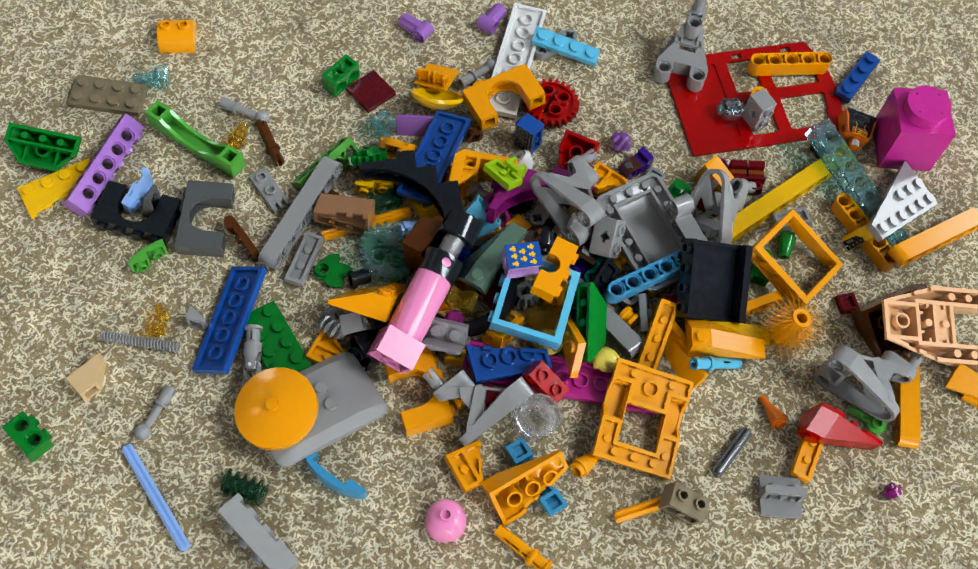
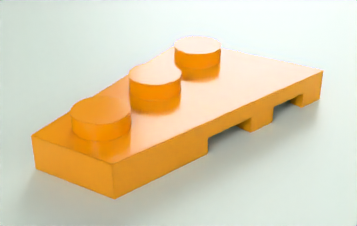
[563,315,586,378]

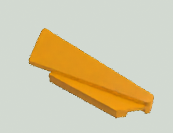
[649,305,709,389]
[945,364,978,408]

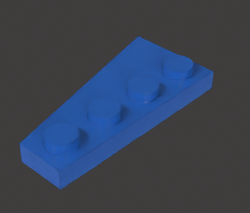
[465,345,552,384]

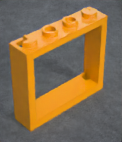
[751,209,844,310]

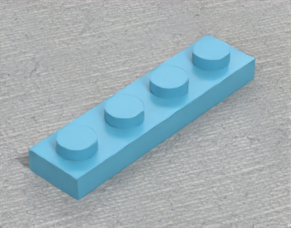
[531,26,600,66]

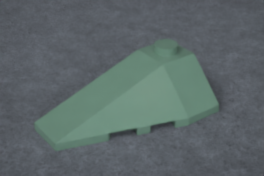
[457,222,528,295]

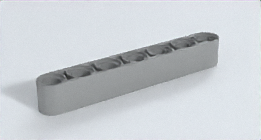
[258,156,343,270]

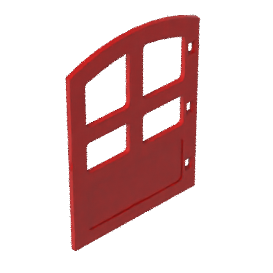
[667,41,842,157]

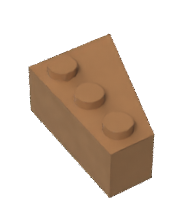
[313,193,375,237]

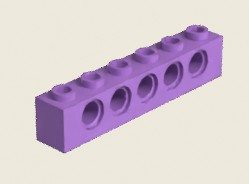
[62,113,144,217]

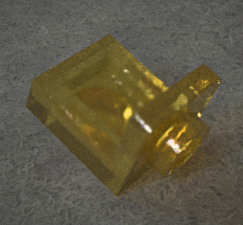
[444,285,479,312]
[145,303,171,337]

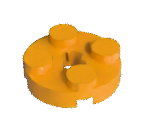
[379,136,416,152]

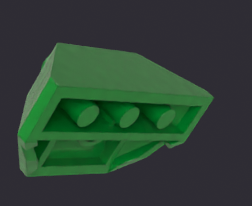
[4,122,82,172]
[569,282,607,362]

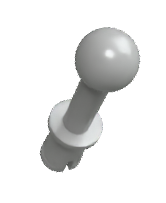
[456,59,496,89]
[219,97,269,124]
[134,384,177,440]

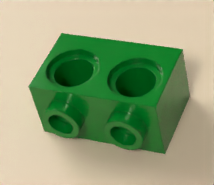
[321,54,360,98]
[2,411,54,462]

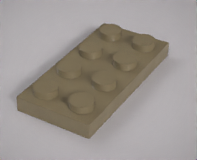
[67,75,149,117]

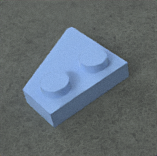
[121,167,154,215]

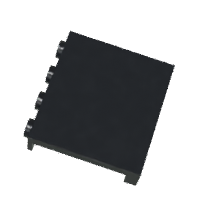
[676,238,753,323]

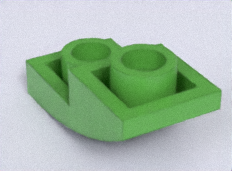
[128,239,168,274]

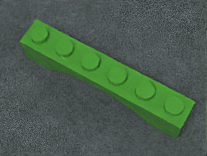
[145,100,246,178]

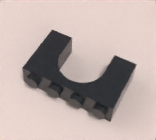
[90,181,182,245]

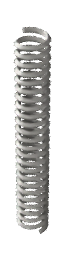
[100,330,179,353]

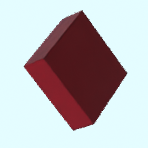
[834,292,859,315]

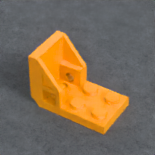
[449,149,519,200]

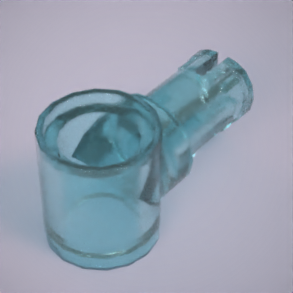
[133,65,170,89]

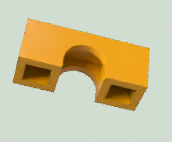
[530,236,579,303]

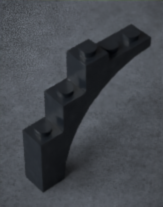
[359,150,464,220]

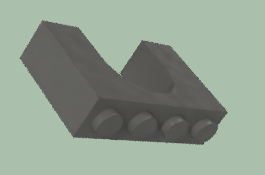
[172,180,236,258]

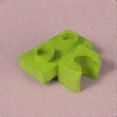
[483,157,527,191]

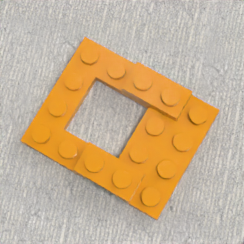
[591,357,694,480]

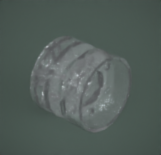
[511,394,561,443]

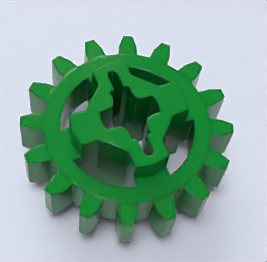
[347,145,388,169]

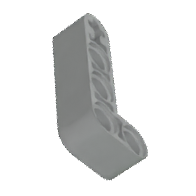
[664,193,708,246]

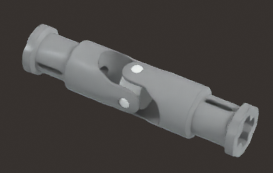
[242,324,263,387]

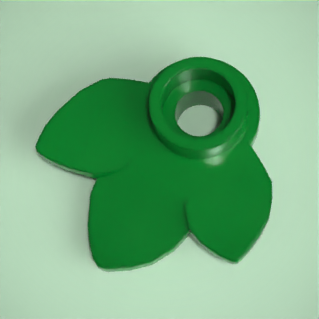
[314,253,352,288]

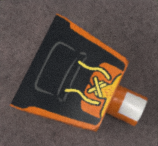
[838,107,877,151]

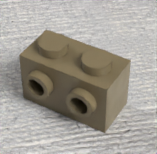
[658,481,711,525]

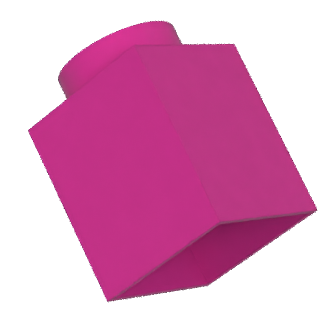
[873,85,956,171]

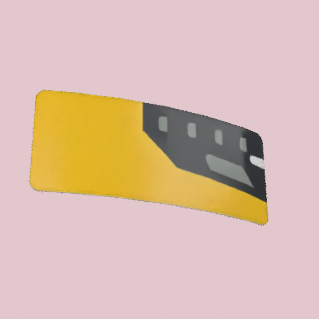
[842,223,873,251]

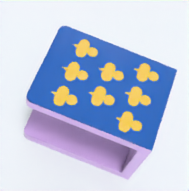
[501,241,543,279]

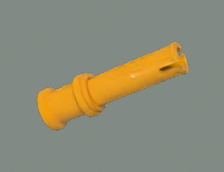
[494,524,554,569]

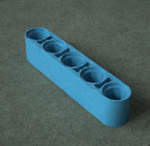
[604,250,682,304]

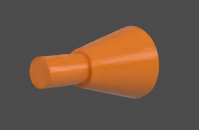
[758,395,788,429]

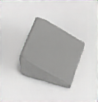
[185,306,208,331]

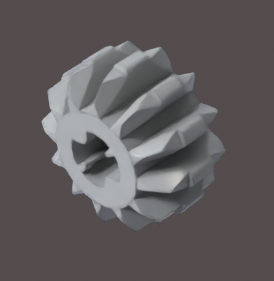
[514,278,540,312]
[318,307,347,340]

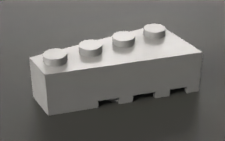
[218,493,300,569]

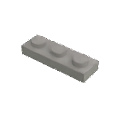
[284,231,325,288]

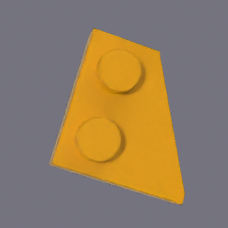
[593,161,628,194]
[305,330,346,364]
[444,440,483,494]

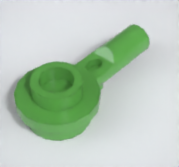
[847,405,887,434]

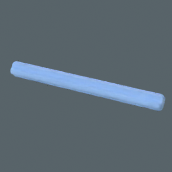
[122,444,190,552]

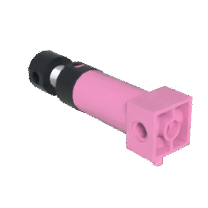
[367,209,483,374]

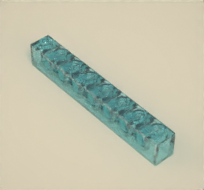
[805,118,909,247]

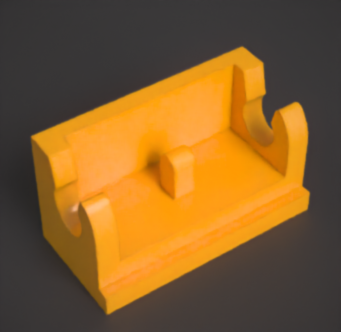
[482,311,525,348]

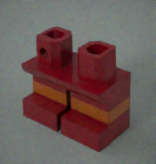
[728,159,766,195]

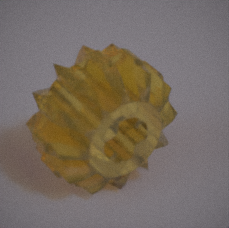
[526,303,559,330]

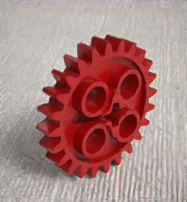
[522,78,580,129]

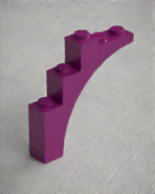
[485,166,595,224]

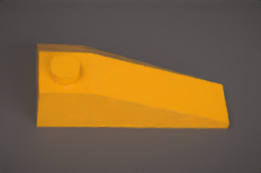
[685,318,766,359]
[480,450,569,526]

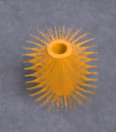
[755,292,828,361]

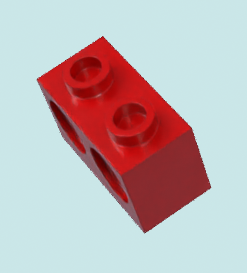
[521,360,570,404]

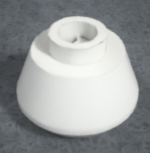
[513,150,533,172]

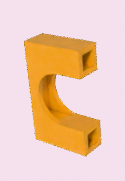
[462,63,545,131]
[383,347,456,437]

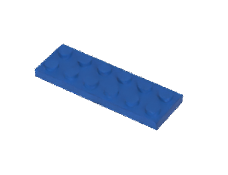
[397,110,471,206]
[192,266,267,375]

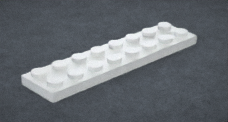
[490,3,547,119]

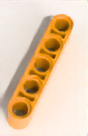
[747,52,833,76]
[831,193,896,272]
[894,356,921,449]

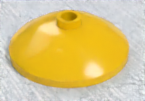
[411,87,464,112]

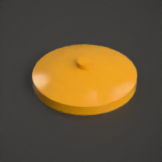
[234,367,318,451]

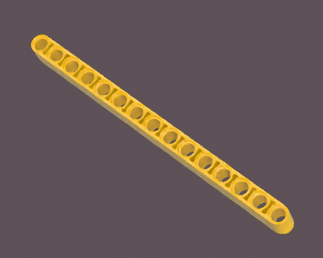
[646,148,851,297]

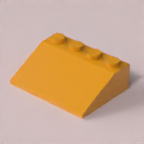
[327,282,407,322]

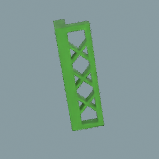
[291,137,358,189]

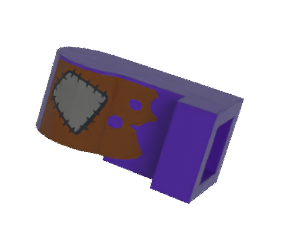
[618,146,654,181]

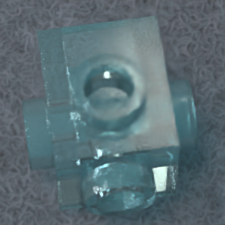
[371,109,397,136]

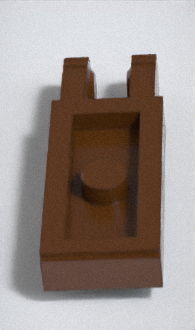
[223,215,259,262]

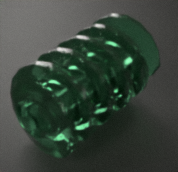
[221,468,269,506]

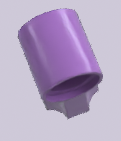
[476,3,507,35]
[398,13,434,43]

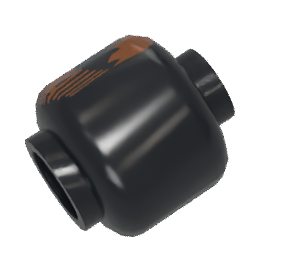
[532,226,557,255]

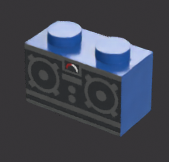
[513,113,545,155]

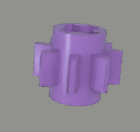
[610,130,632,152]

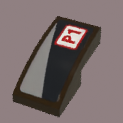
[576,243,597,265]

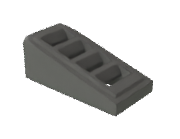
[142,184,161,217]

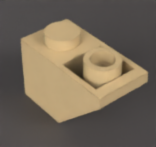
[65,353,106,402]

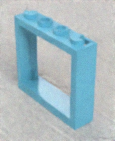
[487,261,581,350]

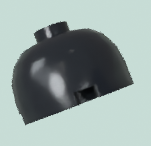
[346,330,380,371]

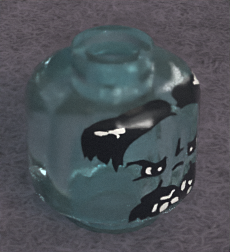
[717,98,744,120]

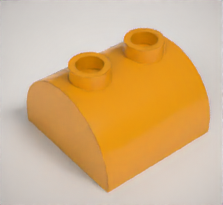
[157,20,197,53]

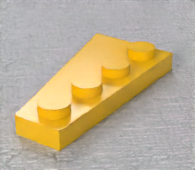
[17,158,94,219]

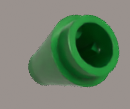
[778,230,797,259]

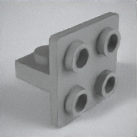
[422,317,471,356]
[759,475,808,519]

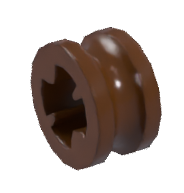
[466,126,483,143]

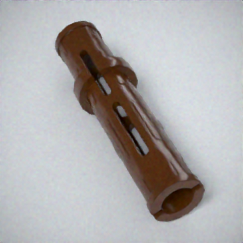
[255,119,285,167]

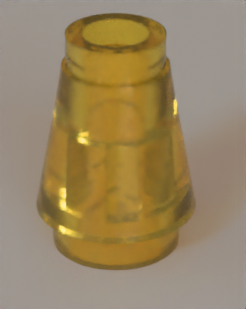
[228,122,249,149]

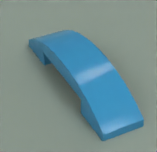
[505,437,568,517]
[304,452,367,500]

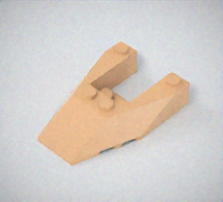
[882,286,978,371]

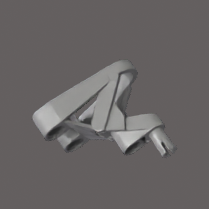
[653,0,708,92]
[530,149,605,247]
[691,169,757,244]
[813,345,925,422]
[422,368,534,447]

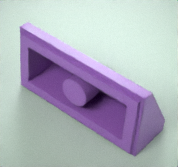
[396,114,433,136]

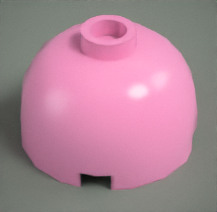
[424,499,467,543]

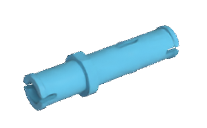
[689,356,742,371]

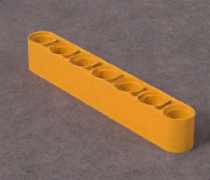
[888,207,978,268]

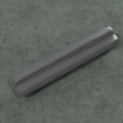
[711,427,752,477]

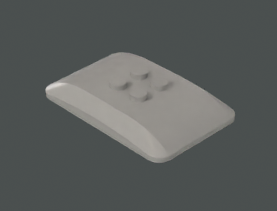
[596,173,682,292]
[269,352,387,467]

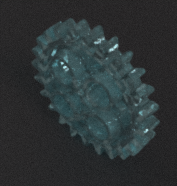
[357,222,414,282]

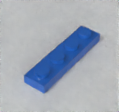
[834,51,881,103]

